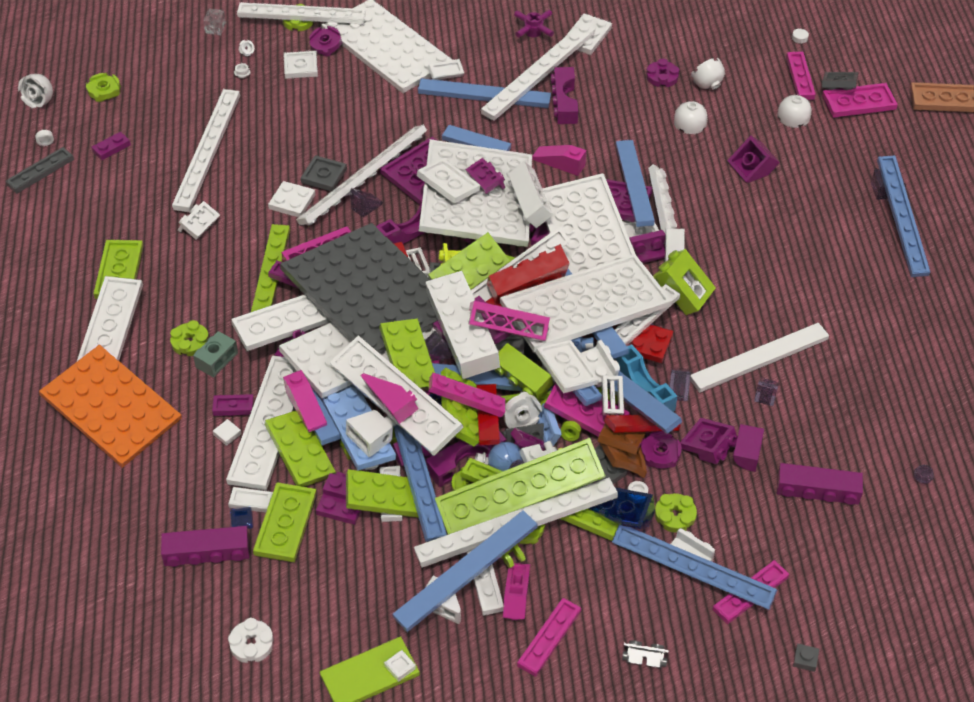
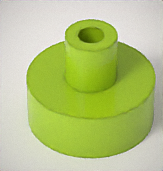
[561,421,581,441]

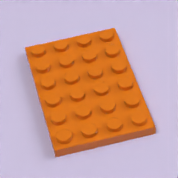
[39,344,182,468]

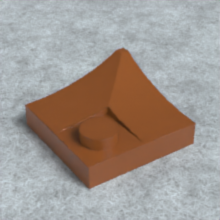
[597,414,646,455]
[599,442,647,478]

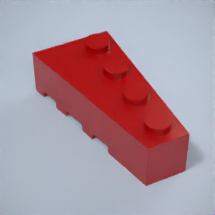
[487,244,570,303]

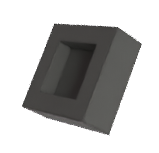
[793,643,819,672]

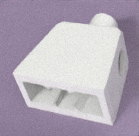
[346,410,397,457]

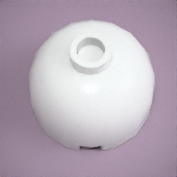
[691,58,725,89]
[18,74,53,108]
[777,95,812,128]
[674,101,708,134]

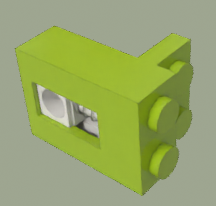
[653,249,716,315]

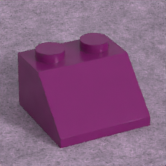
[727,135,780,183]

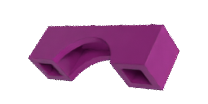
[551,67,578,124]
[376,203,425,244]
[426,431,507,488]

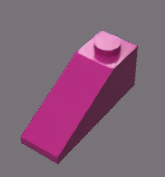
[532,145,586,176]
[283,370,327,432]
[360,373,419,424]
[503,563,530,620]

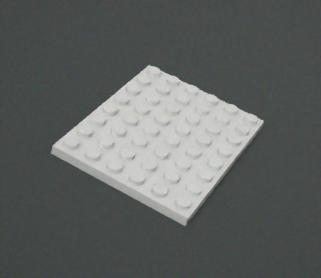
[419,139,532,247]

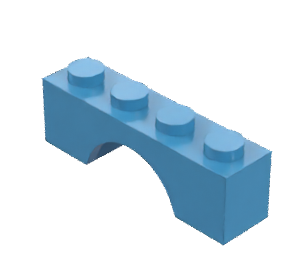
[615,344,678,412]

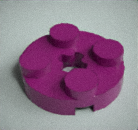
[309,26,342,57]
[646,59,680,87]
[641,431,682,468]

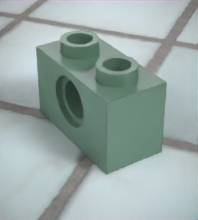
[193,331,238,378]

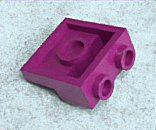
[680,418,737,464]
[316,472,362,525]

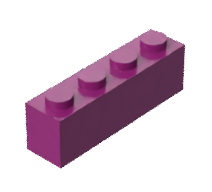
[777,463,863,505]
[161,526,249,567]

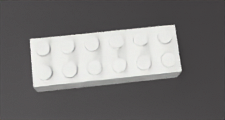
[426,271,500,379]

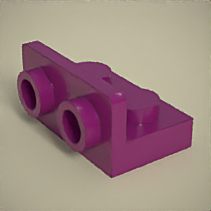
[465,157,506,194]
[629,230,666,263]

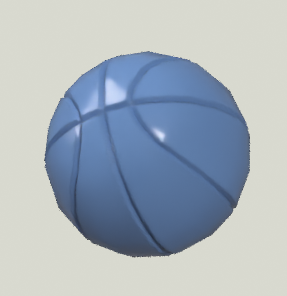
[488,442,523,471]

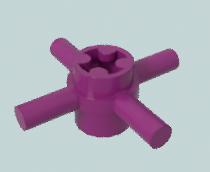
[514,10,554,38]

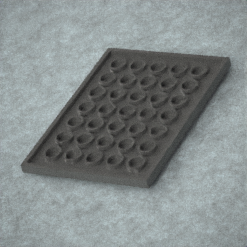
[280,223,438,354]

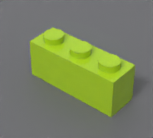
[494,343,553,400]

